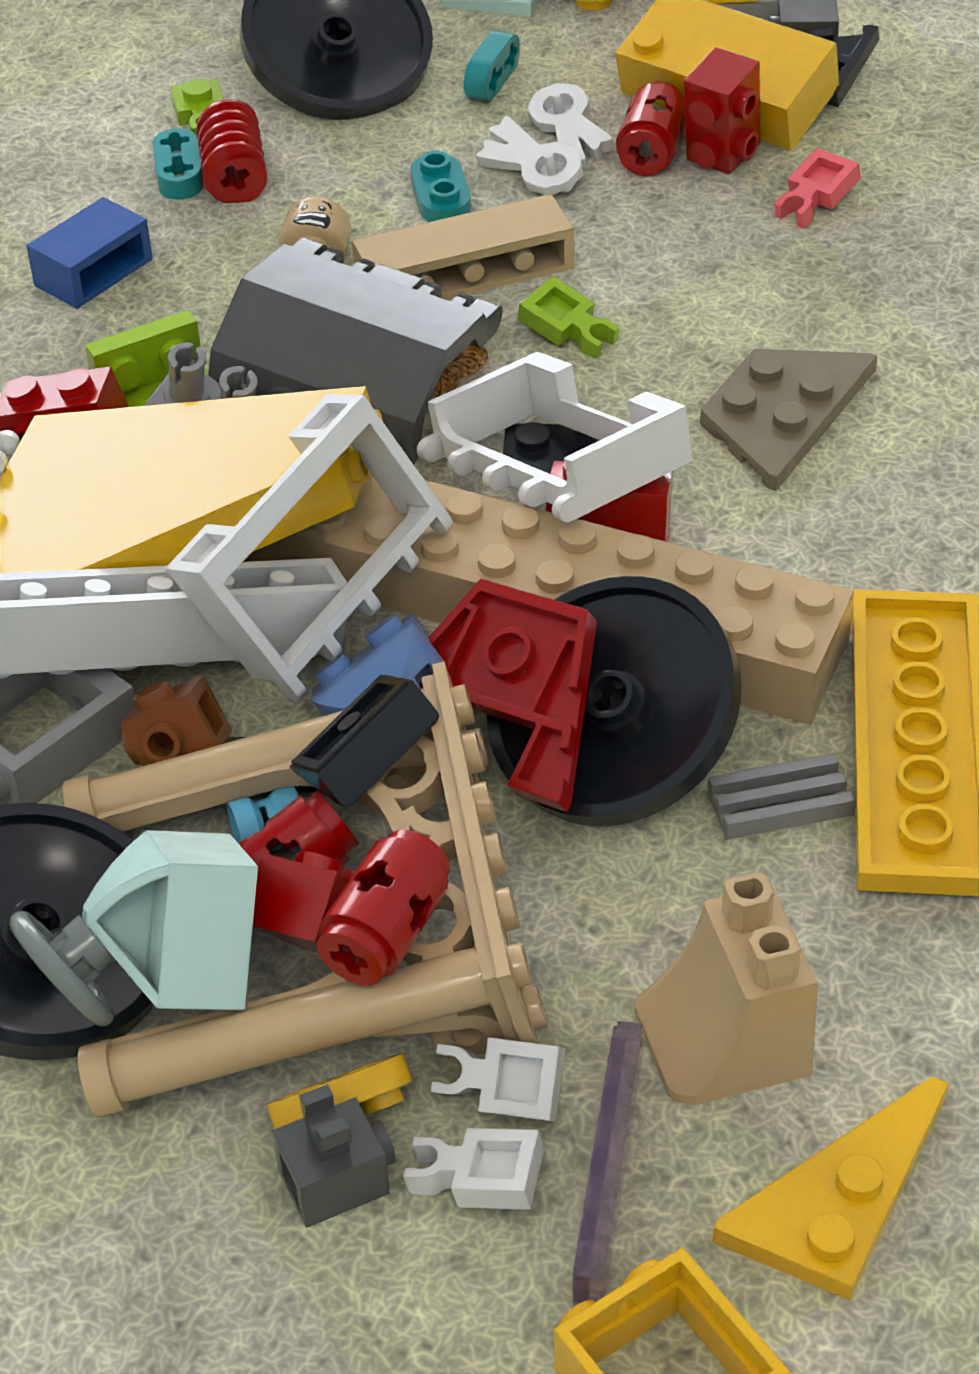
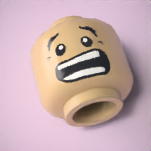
[279,196,351,257]

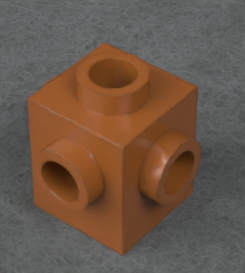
[120,674,232,766]

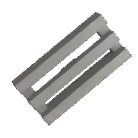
[708,753,855,840]

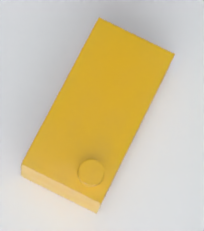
[615,0,839,150]

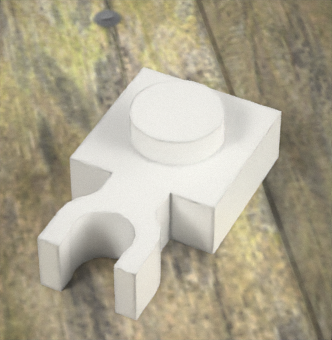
[431,1037,566,1122]
[403,1128,544,1210]

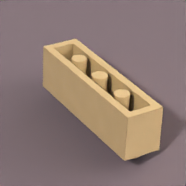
[352,194,574,300]

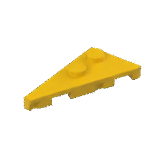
[712,1076,949,1300]

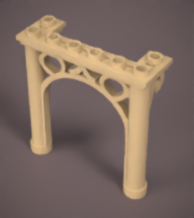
[62,661,548,1118]

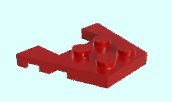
[419,578,597,812]

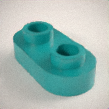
[410,151,471,222]

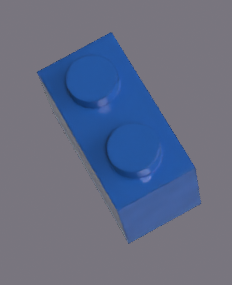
[26,197,153,309]

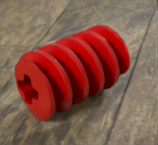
[197,99,267,203]

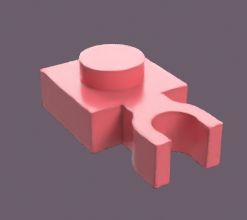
[774,148,861,228]

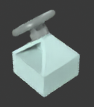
[9,830,258,1026]

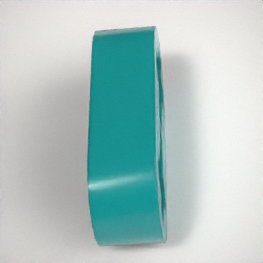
[464,30,520,102]
[153,128,203,200]

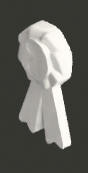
[528,83,614,167]
[476,116,583,196]

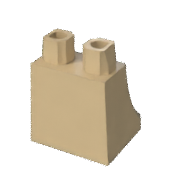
[635,872,818,1105]

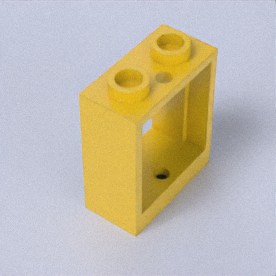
[553,1247,792,1374]

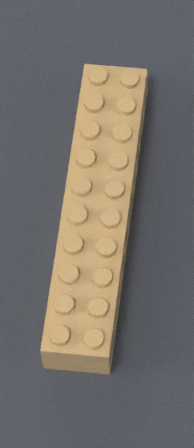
[243,474,854,725]

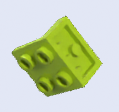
[85,310,208,407]

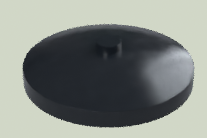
[239,0,433,120]
[487,576,742,826]
[0,803,154,1060]

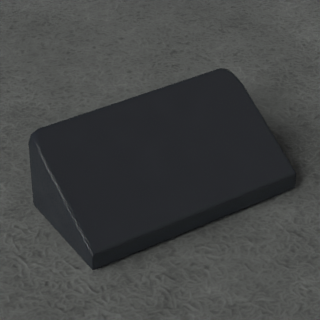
[289,674,439,808]

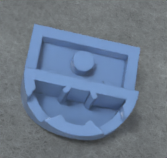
[311,613,444,716]

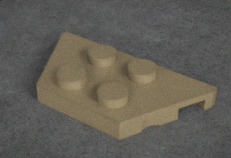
[700,349,877,491]

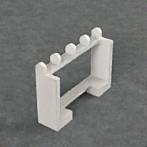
[417,352,693,523]
[165,394,453,702]

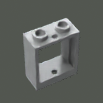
[0,668,135,804]

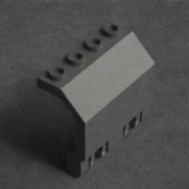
[208,237,503,465]

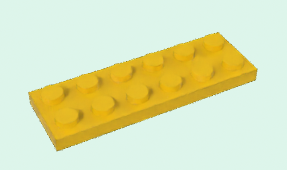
[851,589,979,896]

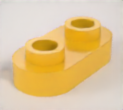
[266,1053,413,1130]

